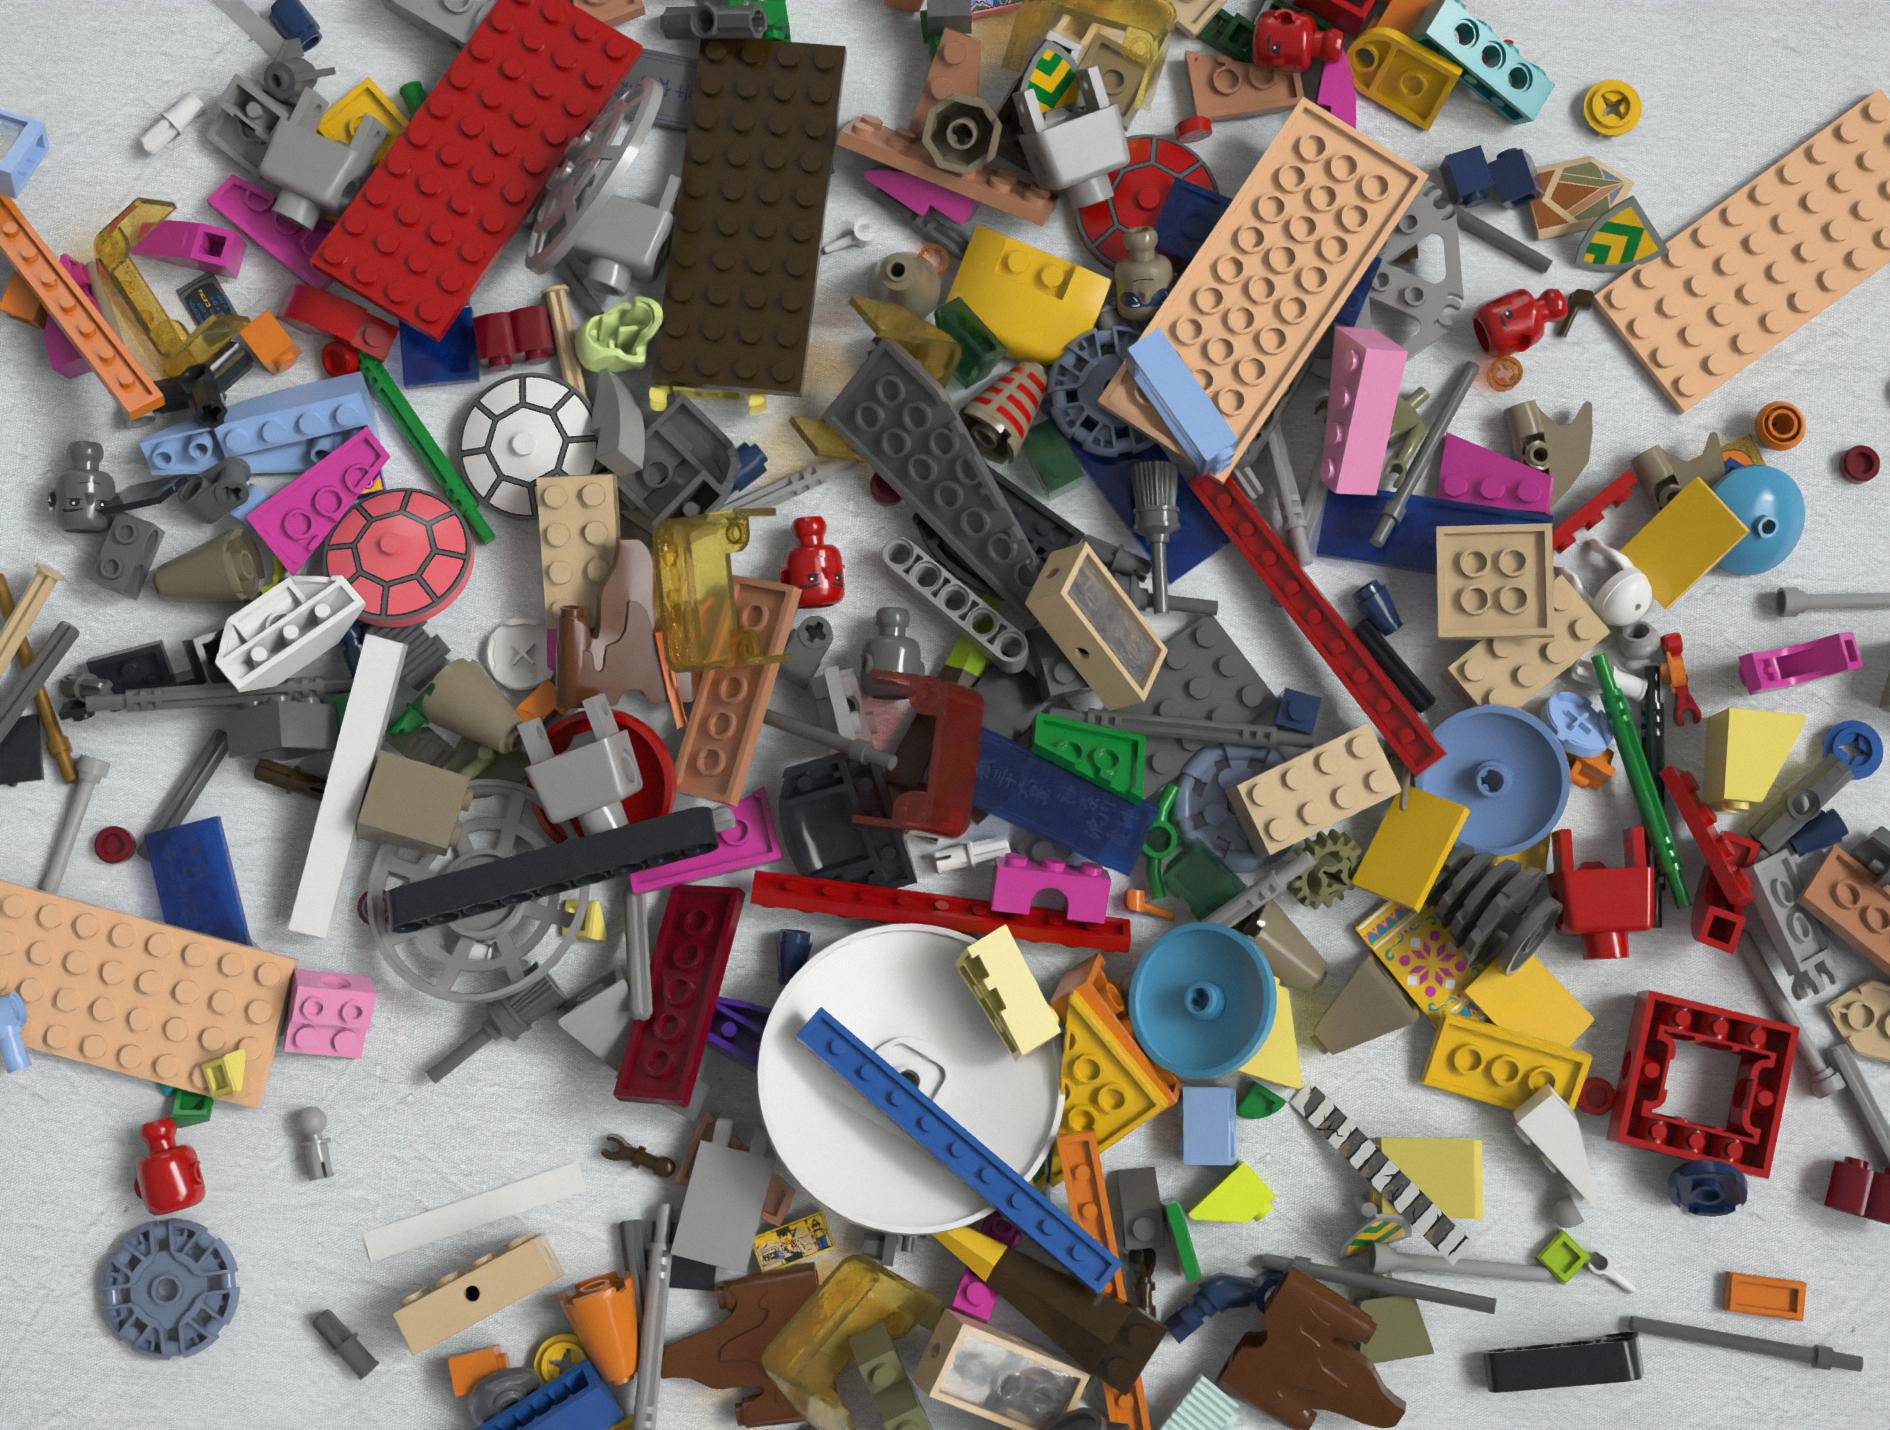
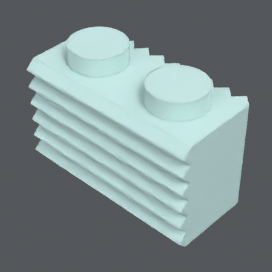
[1154,1372,1239,1430]

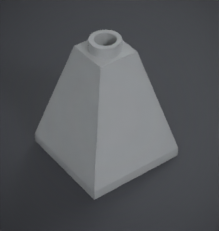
[556,965,634,1073]

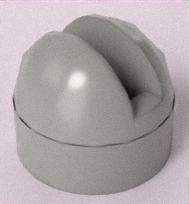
[1552,1194,1585,1228]

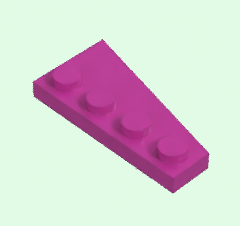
[207,175,335,291]
[245,426,391,576]
[629,786,782,896]

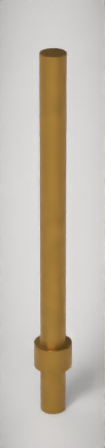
[0,573,79,784]

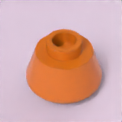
[1755,401,1806,451]

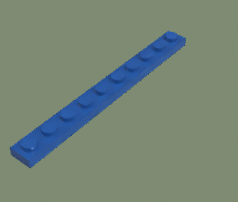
[794,1007,1123,1295]

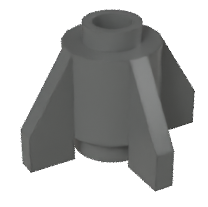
[264,38,336,109]

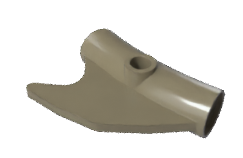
[1503,400,1593,516]
[1630,432,1725,516]

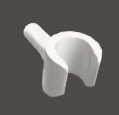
[823,220,875,254]
[1587,1251,1636,1294]

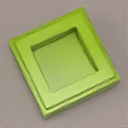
[1534,1229,1591,1285]

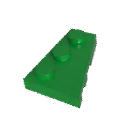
[1030,712,1146,806]

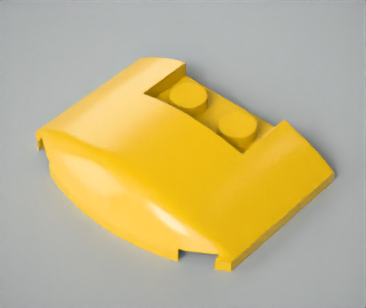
[944,224,1113,366]

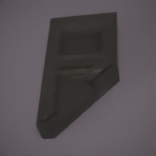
[382,726,458,769]

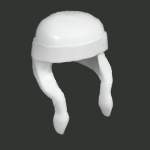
[1553,538,1652,626]

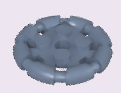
[1047,325,1156,457]
[1171,742,1294,873]
[100,1218,240,1360]

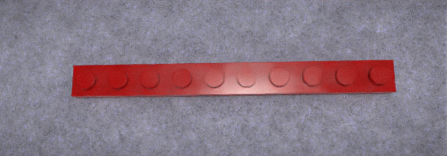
[1187,473,1448,777]
[750,870,1131,953]

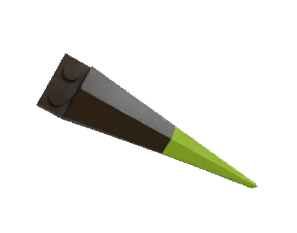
[884,594,1000,845]

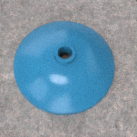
[1711,464,1805,576]

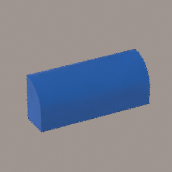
[474,1359,625,1430]

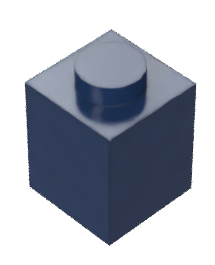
[1439,145,1495,208]
[1488,148,1545,210]
[1271,687,1322,735]

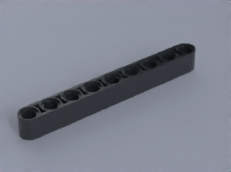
[385,806,719,934]

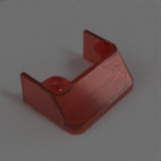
[852,669,985,840]

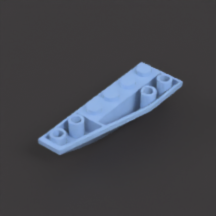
[140,371,380,475]

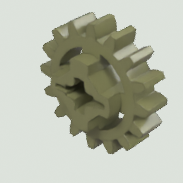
[1286,829,1363,910]

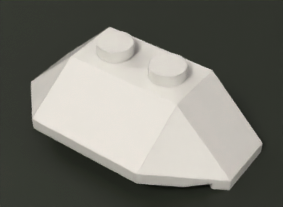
[215,575,366,693]

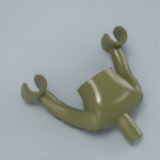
[1314,387,1430,488]

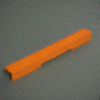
[654,631,687,730]

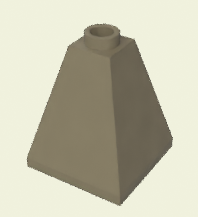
[1310,951,1419,1055]

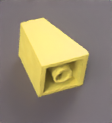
[1702,707,1806,815]
[1234,977,1302,1090]
[1369,1137,1483,1219]

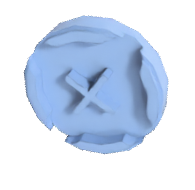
[1540,692,1613,758]

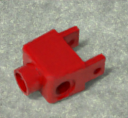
[1547,826,1654,960]

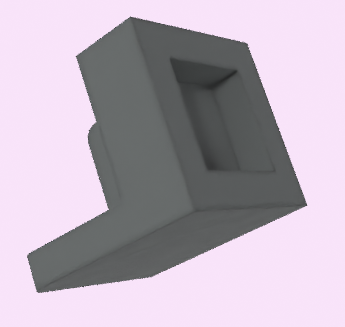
[927,0,972,35]

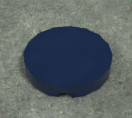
[1668,1160,1748,1217]

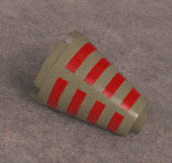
[957,362,1048,464]

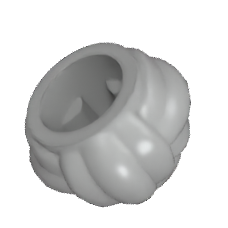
[1617,621,1660,660]

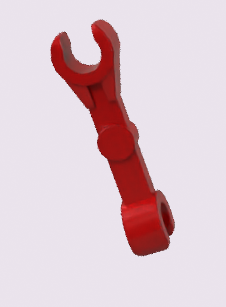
[1660,632,1702,727]

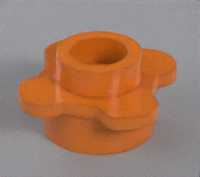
[1659,652,1687,694]

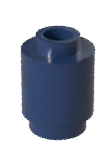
[269,0,322,53]
[730,442,768,495]

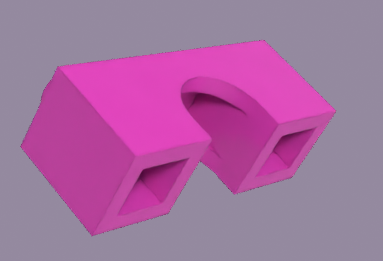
[989,853,1111,924]

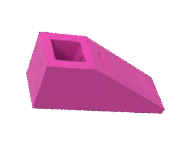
[130,218,247,279]
[43,253,100,379]
[949,1211,1021,1324]

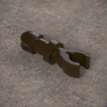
[601,1133,675,1178]
[1129,1248,1156,1319]

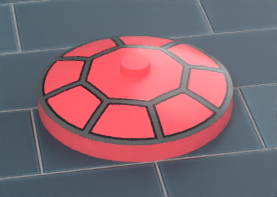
[322,488,475,627]

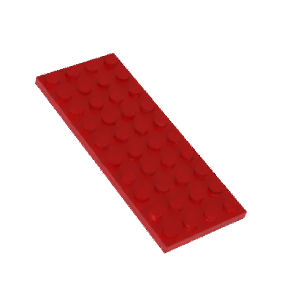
[309,0,643,343]

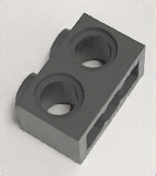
[89,512,165,600]

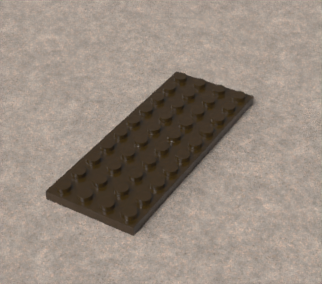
[652,39,847,398]

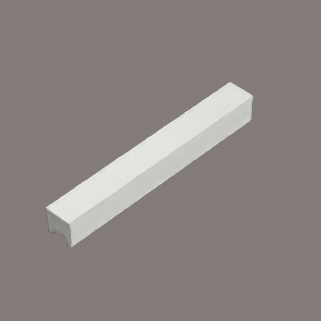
[288,634,408,939]

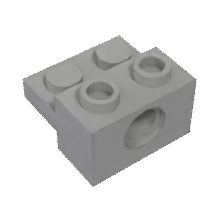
[205,73,294,181]
[810,666,878,755]

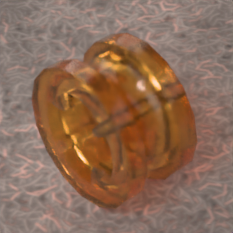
[919,243,950,278]
[1486,356,1523,392]

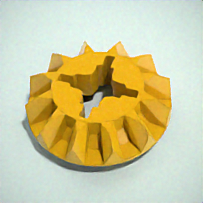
[1582,79,1642,138]
[534,1333,596,1386]

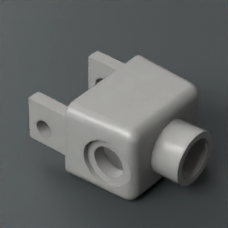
[1012,65,1130,209]
[259,87,388,231]
[573,160,681,297]
[517,693,643,837]

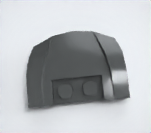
[605,393,741,558]

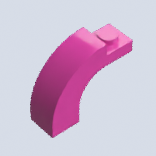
[1738,632,1863,695]

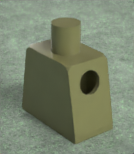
[1354,1271,1434,1364]

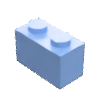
[1177,1087,1237,1166]

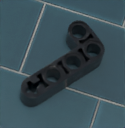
[1483,1332,1644,1393]

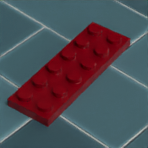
[613,885,746,1107]

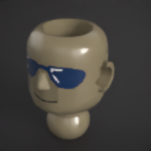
[1111,226,1177,321]

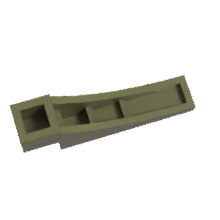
[848,1322,933,1430]

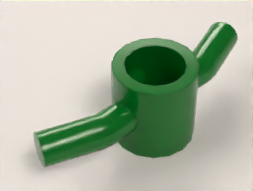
[1137,783,1179,900]

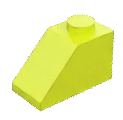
[1185,1160,1276,1223]

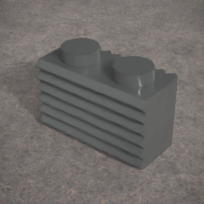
[365,620,451,692]

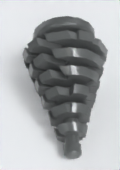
[1424,843,1563,977]

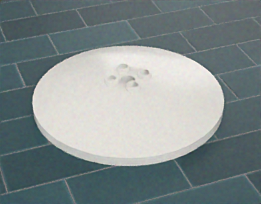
[756,923,1066,1236]

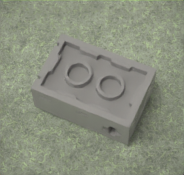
[381,0,498,52]

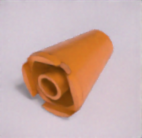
[557,1271,639,1386]

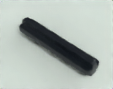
[1351,618,1436,713]

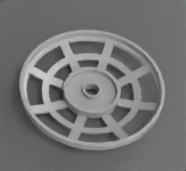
[525,77,663,275]
[367,779,590,1003]

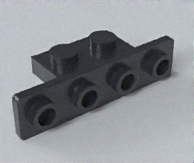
[58,639,207,722]

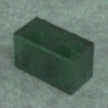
[1162,836,1248,922]

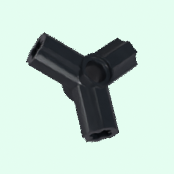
[152,341,254,430]

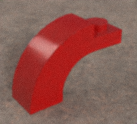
[275,284,400,363]
[1691,830,1761,954]

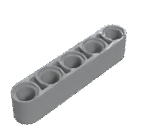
[882,537,1029,673]

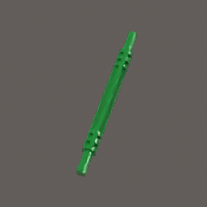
[356,350,496,545]
[1591,653,1692,909]

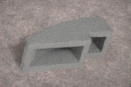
[590,368,645,477]

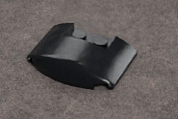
[912,464,1085,601]
[779,752,917,889]

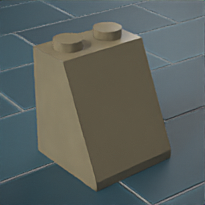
[357,750,475,856]

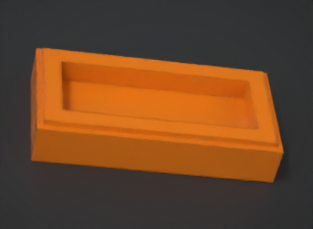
[1723,1271,1807,1321]

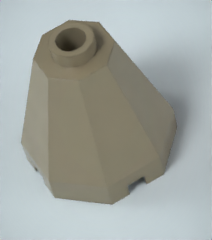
[922,92,1002,175]

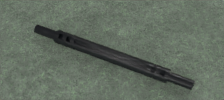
[1641,665,1666,928]

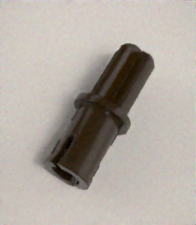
[254,760,327,802]

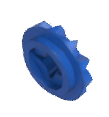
[1822,720,1883,780]

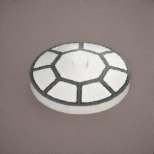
[457,372,604,522]

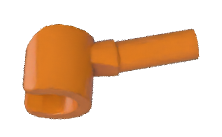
[1123,889,1175,921]

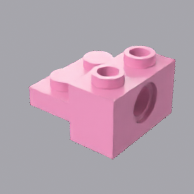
[283,968,376,1058]

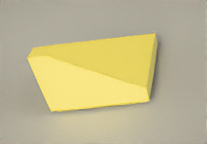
[561,899,607,941]
[201,1048,246,1100]

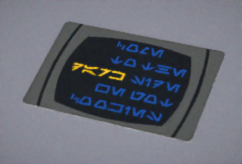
[176,272,242,343]

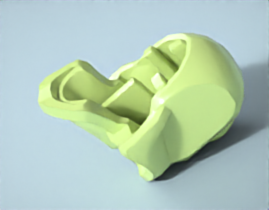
[574,296,663,372]

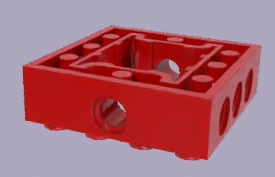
[1606,990,1800,1179]

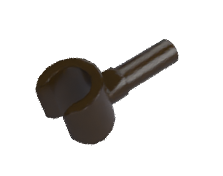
[1557,289,1593,338]

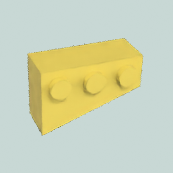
[954,924,1061,1062]

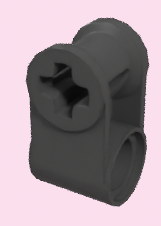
[178,457,251,524]
[777,616,833,690]

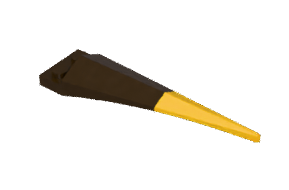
[931,1226,1170,1396]

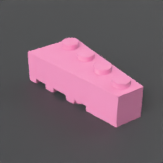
[1320,326,1408,495]

